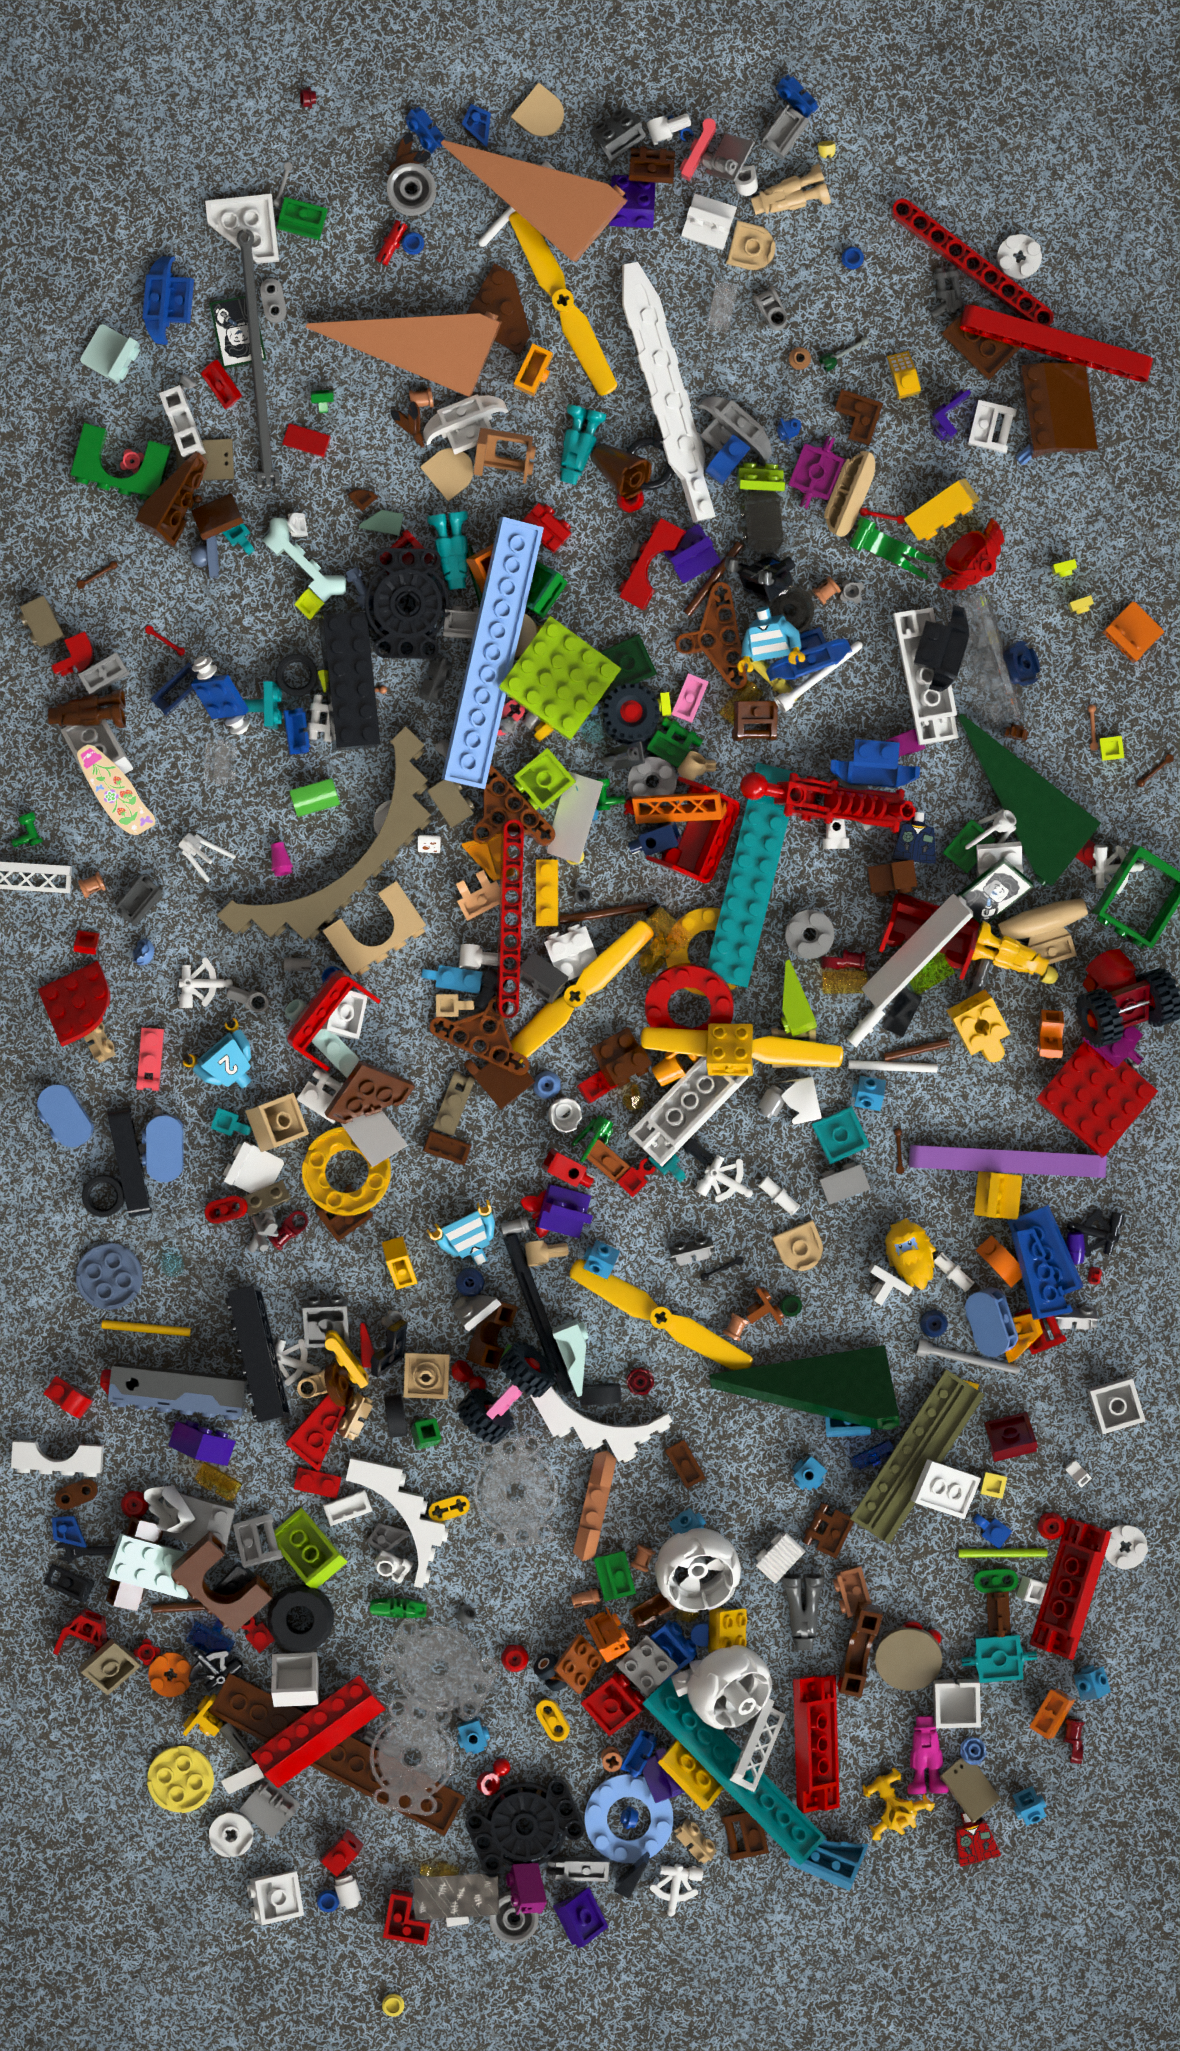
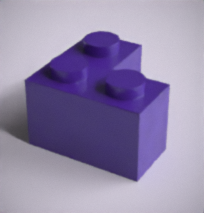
[168,1419,236,1466]

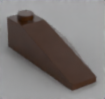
[135,451,208,547]

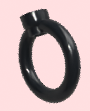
[627,431,675,490]

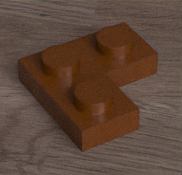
[834,389,883,446]

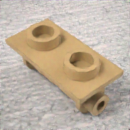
[84,1022,116,1063]
[338,1392,373,1440]
[674,1818,717,1864]

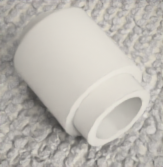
[334,1874,362,1909]

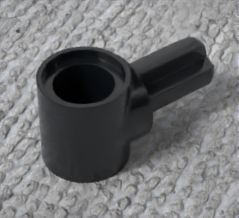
[474,966,509,1010]

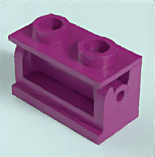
[506,1863,547,1915]

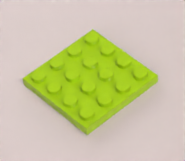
[498,616,621,741]

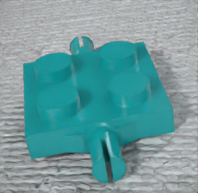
[961,1634,1037,1683]

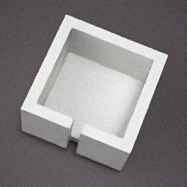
[271,1652,319,1707]
[933,1679,981,1728]

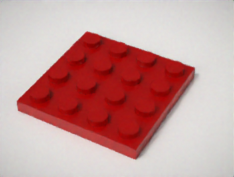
[1035,1041,1158,1158]

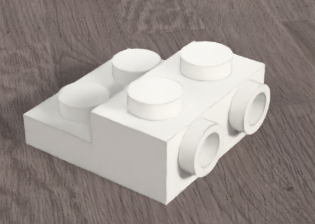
[976,842,1023,878]
[544,924,597,981]
[321,991,368,1039]
[247,1870,304,1925]

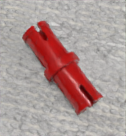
[375,220,408,266]

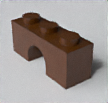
[466,1299,518,1370]

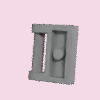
[233,1514,282,1568]

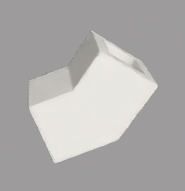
[1064,1459,1092,1488]

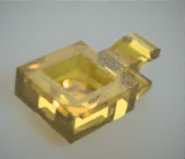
[419,1861,460,1877]

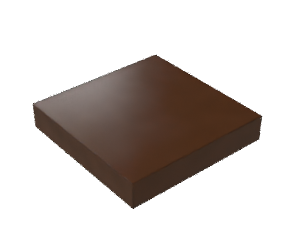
[191,493,244,540]

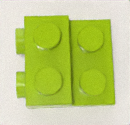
[736,462,785,491]
[514,748,576,811]

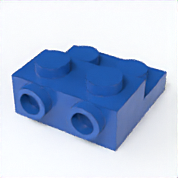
[649,1619,697,1684]

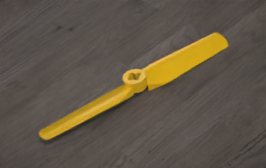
[509,211,617,396]
[497,920,654,1064]
[641,1027,844,1068]
[569,1259,753,1370]

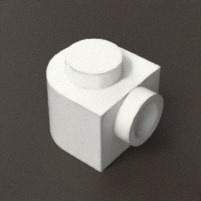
[735,165,758,196]

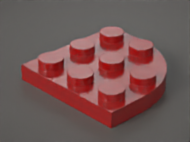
[38,961,110,1047]

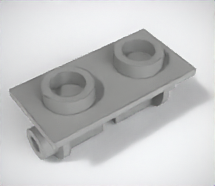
[1054,1306,1098,1330]

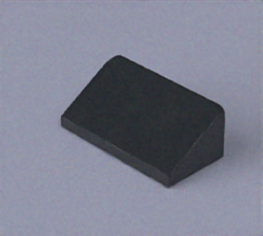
[882,989,922,1037]

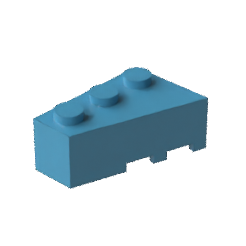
[788,1840,869,1891]

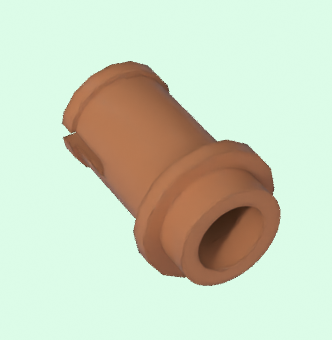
[571,1588,600,1608]

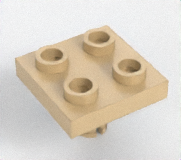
[403,1352,450,1399]

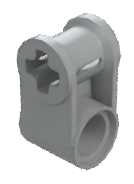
[752,286,787,331]

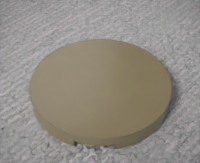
[875,1626,942,1691]

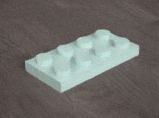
[105,1533,188,1599]

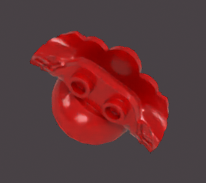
[937,518,1005,590]

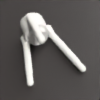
[965,809,1016,850]
[179,833,236,882]

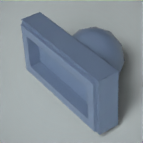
[191,535,220,578]

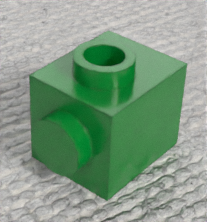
[411,1418,442,1450]

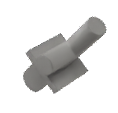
[247,1208,278,1253]

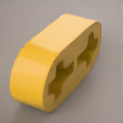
[429,1495,470,1522]

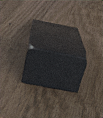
[44,1563,95,1602]
[614,1852,650,1898]

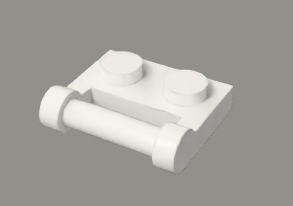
[968,400,1017,453]

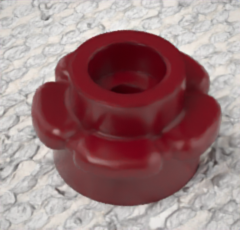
[300,87,316,109]

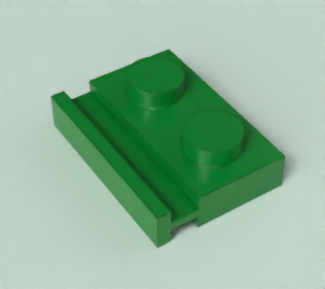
[276,197,328,241]
[942,819,996,874]
[594,1550,636,1602]

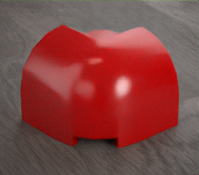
[1082,948,1137,993]

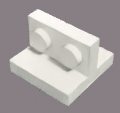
[681,194,737,250]
[868,1263,913,1306]

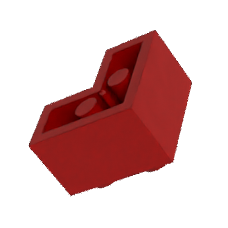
[383,1889,431,1946]

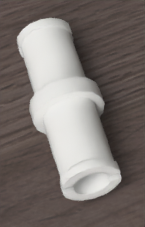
[846,1005,885,1048]
[758,1176,800,1216]
[934,1252,975,1292]

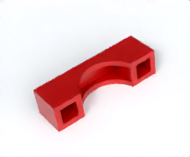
[619,518,687,610]

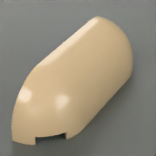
[824,451,875,537]

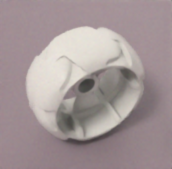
[655,1528,741,1612]
[688,1645,772,1729]

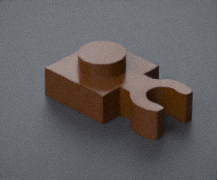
[1003,724,1028,741]

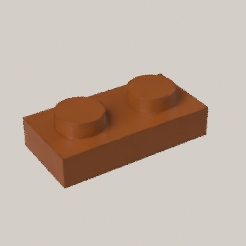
[582,1138,630,1183]

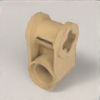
[297,1369,328,1398]

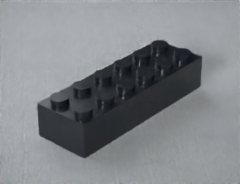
[319,612,381,751]
[226,1285,291,1424]

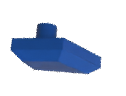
[462,104,491,147]
[52,1516,87,1548]

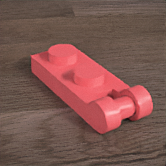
[679,118,716,181]
[136,1028,164,1091]

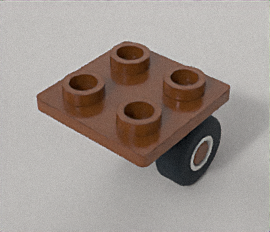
[533,1634,604,1694]

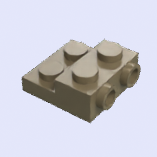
[79,1638,141,1695]

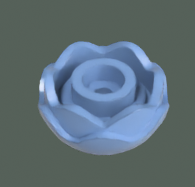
[132,938,155,966]
[533,1071,561,1099]
[960,1737,987,1765]

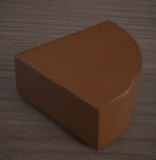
[347,490,379,512]

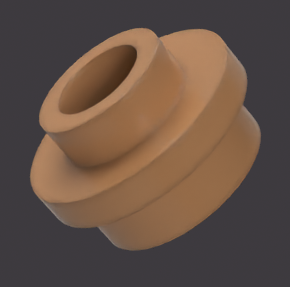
[789,347,811,370]

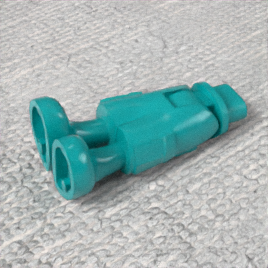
[559,404,607,485]
[427,511,469,590]

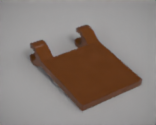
[464,1050,535,1110]

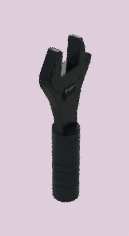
[56,1542,116,1564]

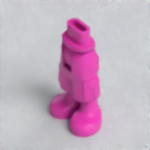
[907,1716,949,1794]

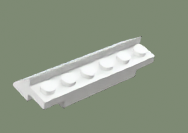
[893,607,959,745]
[861,894,973,1012]
[628,1057,754,1166]

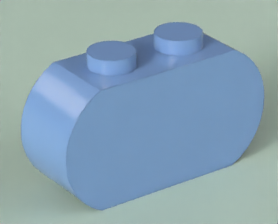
[37,1085,94,1147]
[142,1114,184,1182]
[965,1287,1018,1357]

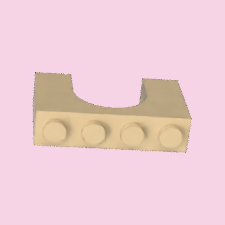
[323,881,427,976]

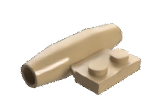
[998,898,1088,965]

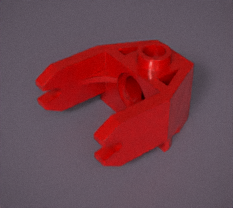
[53,1608,107,1656]

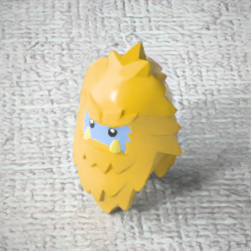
[885,1218,936,1290]

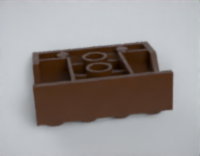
[1019,363,1098,458]

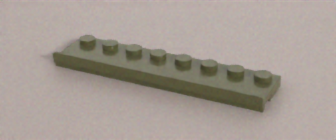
[849,1369,985,1545]

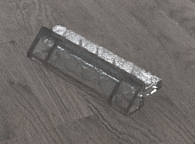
[943,590,1025,731]

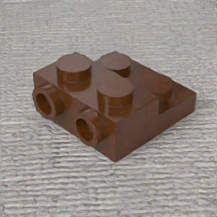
[589,1027,652,1088]

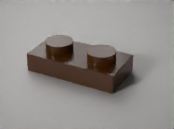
[665,1439,706,1489]

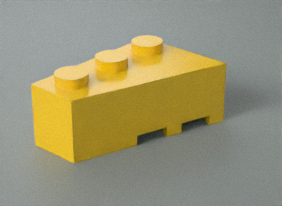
[904,478,980,541]

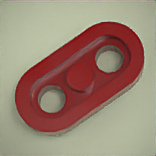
[205,1196,248,1224]

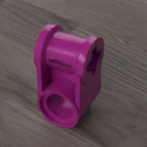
[886,729,926,757]

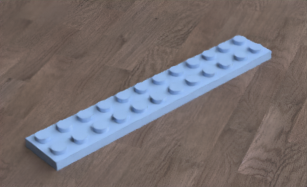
[441,517,544,789]

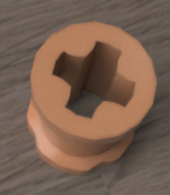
[409,387,434,408]
[812,576,841,605]
[78,872,106,898]
[722,1313,750,1341]
[630,1544,656,1572]
[601,1746,622,1772]

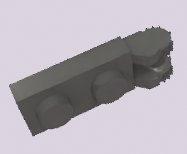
[546,1856,609,1882]

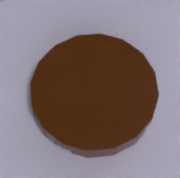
[324,1362,354,1407]

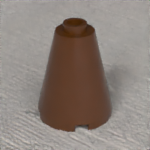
[591,443,652,499]

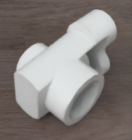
[823,818,849,849]
[374,1550,413,1584]

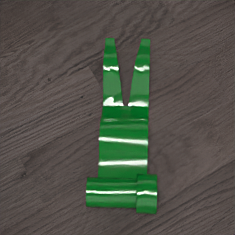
[848,516,936,580]

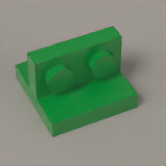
[526,560,568,619]

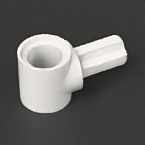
[646,114,691,145]
[459,944,498,970]

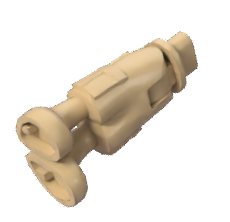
[751,164,831,215]

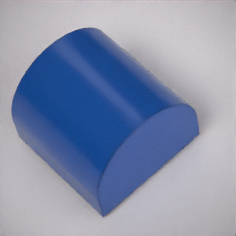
[690,1621,709,1646]

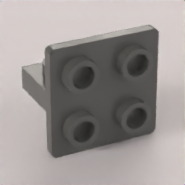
[590,107,646,162]

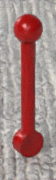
[860,507,905,524]
[145,626,185,656]

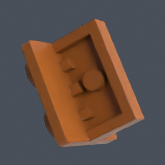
[745,1285,784,1326]

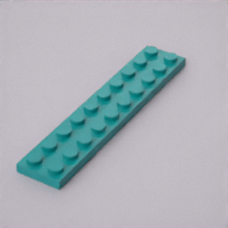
[707,762,800,988]
[642,1677,826,1866]

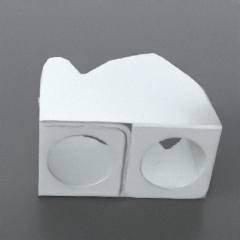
[780,1077,822,1127]
[144,1486,195,1533]

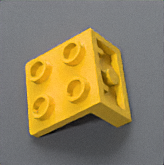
[707,1024,753,1076]

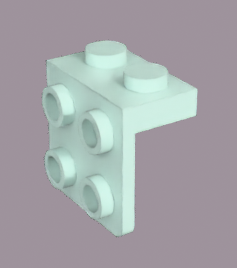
[80,324,140,384]

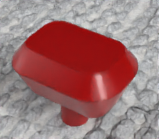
[623,799,634,815]
[1087,1267,1102,1285]

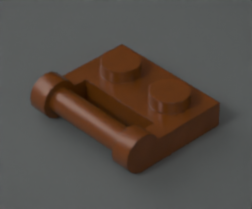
[732,701,778,741]
[315,1184,374,1242]
[721,1811,769,1861]

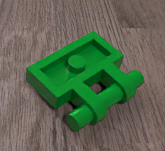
[646,717,703,768]

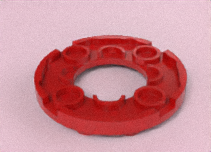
[645,963,734,1031]

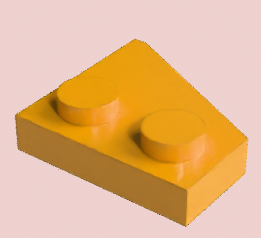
[462,834,515,881]
[1005,1313,1043,1363]

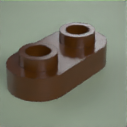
[55,1479,98,1510]

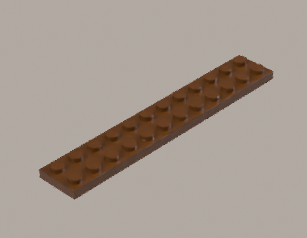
[209,1673,466,1836]

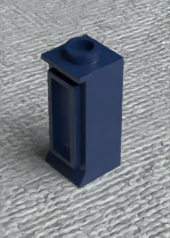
[150,662,199,716]

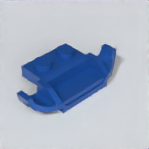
[142,256,194,345]
[766,627,853,681]
[830,739,920,788]

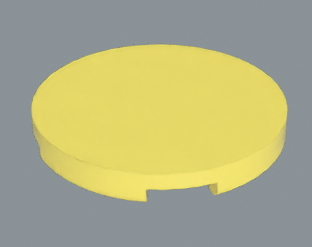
[147,1746,214,1813]

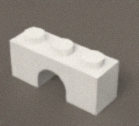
[159,385,206,461]

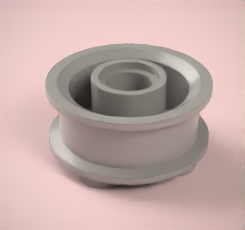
[387,163,436,216]
[628,757,677,807]
[785,910,834,959]
[490,1891,539,1944]

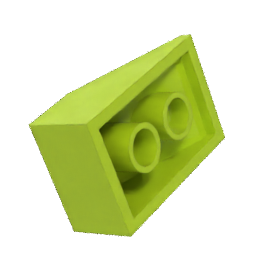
[781,959,817,1037]
[274,1507,348,1588]

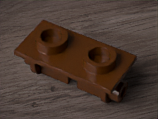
[986,1591,1011,1637]
[629,1592,674,1628]

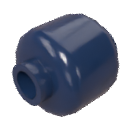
[455,1267,485,1297]

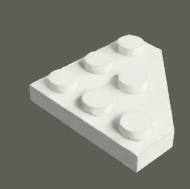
[205,194,279,264]

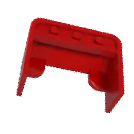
[646,776,740,884]
[879,894,979,980]
[286,970,381,1072]

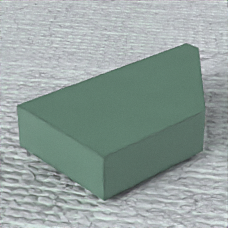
[359,510,404,536]

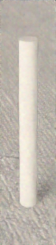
[848,1060,938,1073]

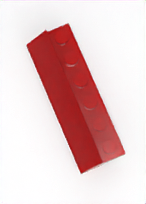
[1029,1517,1112,1660]
[251,1674,386,1788]
[793,1675,840,1813]

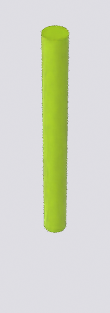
[958,1548,1048,1558]

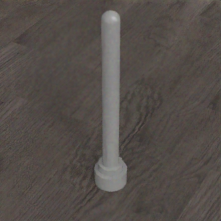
[915,1338,1020,1374]

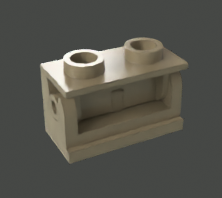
[19,595,65,648]
[427,780,475,829]

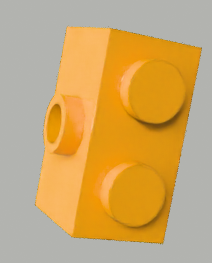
[514,343,553,397]

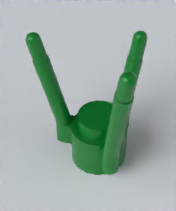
[572,1115,614,1162]

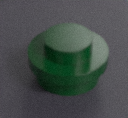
[780,1295,802,1317]

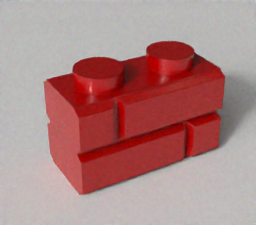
[521,503,572,554]

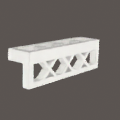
[0,862,72,893]
[730,1699,786,1792]

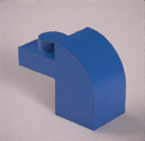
[705,434,750,485]

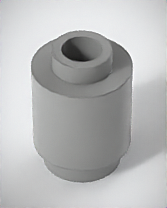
[757,1085,785,1119]

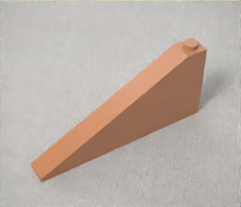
[441,140,628,262]
[305,311,502,397]

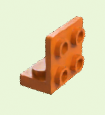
[1102,601,1164,663]

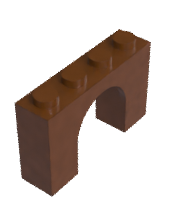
[171,1531,273,1633]

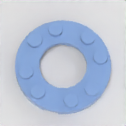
[585,1773,673,1863]

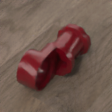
[820,949,866,971]
[267,1210,309,1251]
[1063,1718,1085,1764]

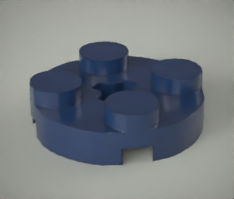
[1003,641,1040,686]

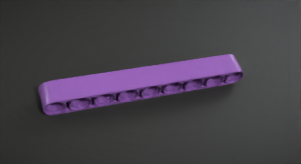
[909,1145,1107,1178]

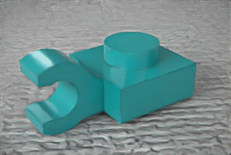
[222,524,255,556]
[211,1107,252,1136]
[648,1154,686,1183]

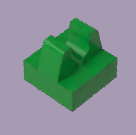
[311,389,334,413]

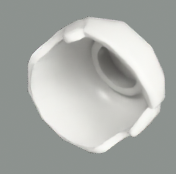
[548,1097,582,1133]

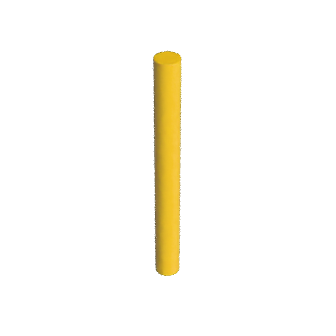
[101,1320,191,1337]

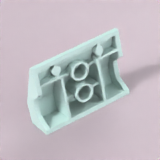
[553,1318,589,1397]

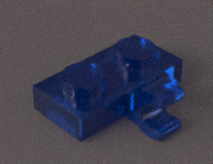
[849,1439,894,1469]
[186,1618,236,1661]

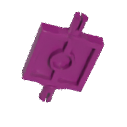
[788,436,846,509]
[1082,1026,1144,1068]

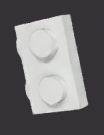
[223,1141,284,1193]

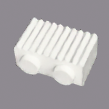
[755,1531,806,1584]

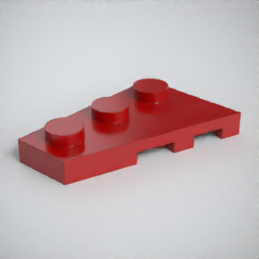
[285,1393,346,1472]

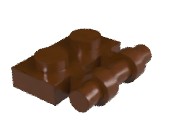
[629,146,675,184]
[802,1502,854,1559]

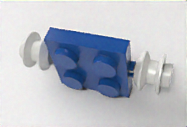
[191,656,250,735]

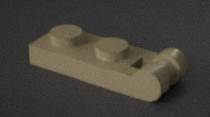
[433,1070,475,1136]

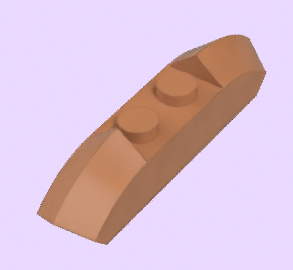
[573,1451,617,1561]

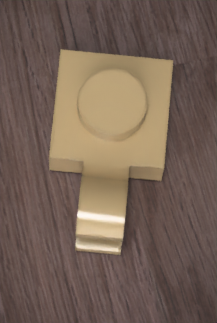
[436,994,475,1017]

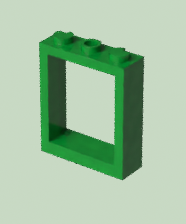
[1092,844,1180,949]

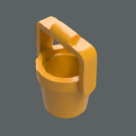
[651,1052,700,1087]

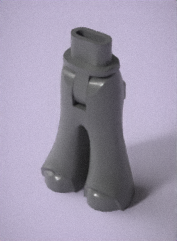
[782,1574,825,1650]

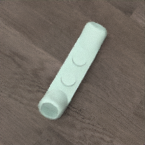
[262,518,346,603]
[285,999,361,1078]

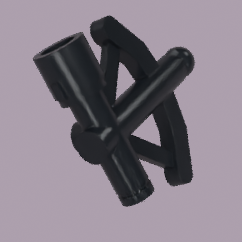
[1067,1209,1125,1257]
[188,1646,244,1691]

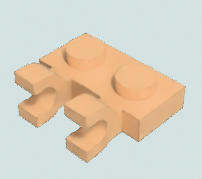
[456,870,500,921]

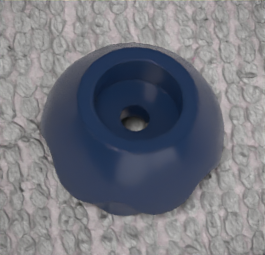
[920,1310,948,1338]

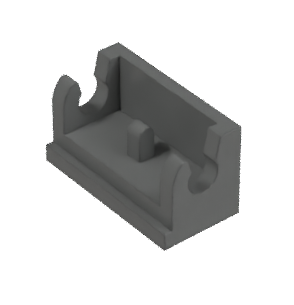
[520,952,569,1004]

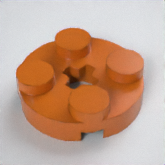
[148,1652,192,1697]

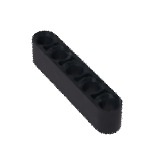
[107,1107,152,1218]

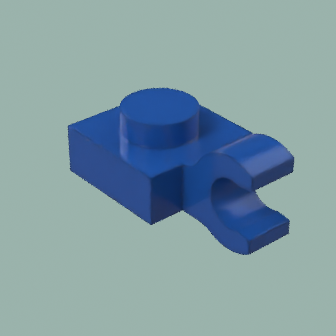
[973,1513,1012,1549]

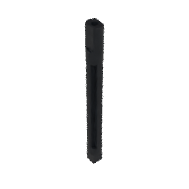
[503,1234,573,1394]

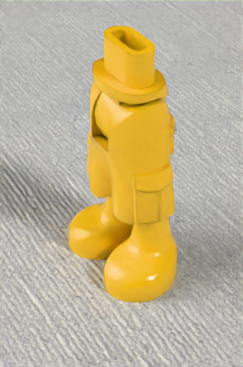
[972,921,1049,976]

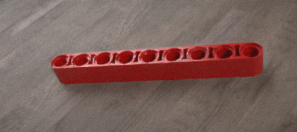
[891,198,1054,327]
[959,305,1153,382]
[497,819,524,1018]

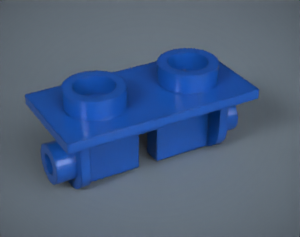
[775,75,819,118]
[405,107,445,154]
[776,418,801,445]
[283,708,311,755]
[620,1729,658,1778]

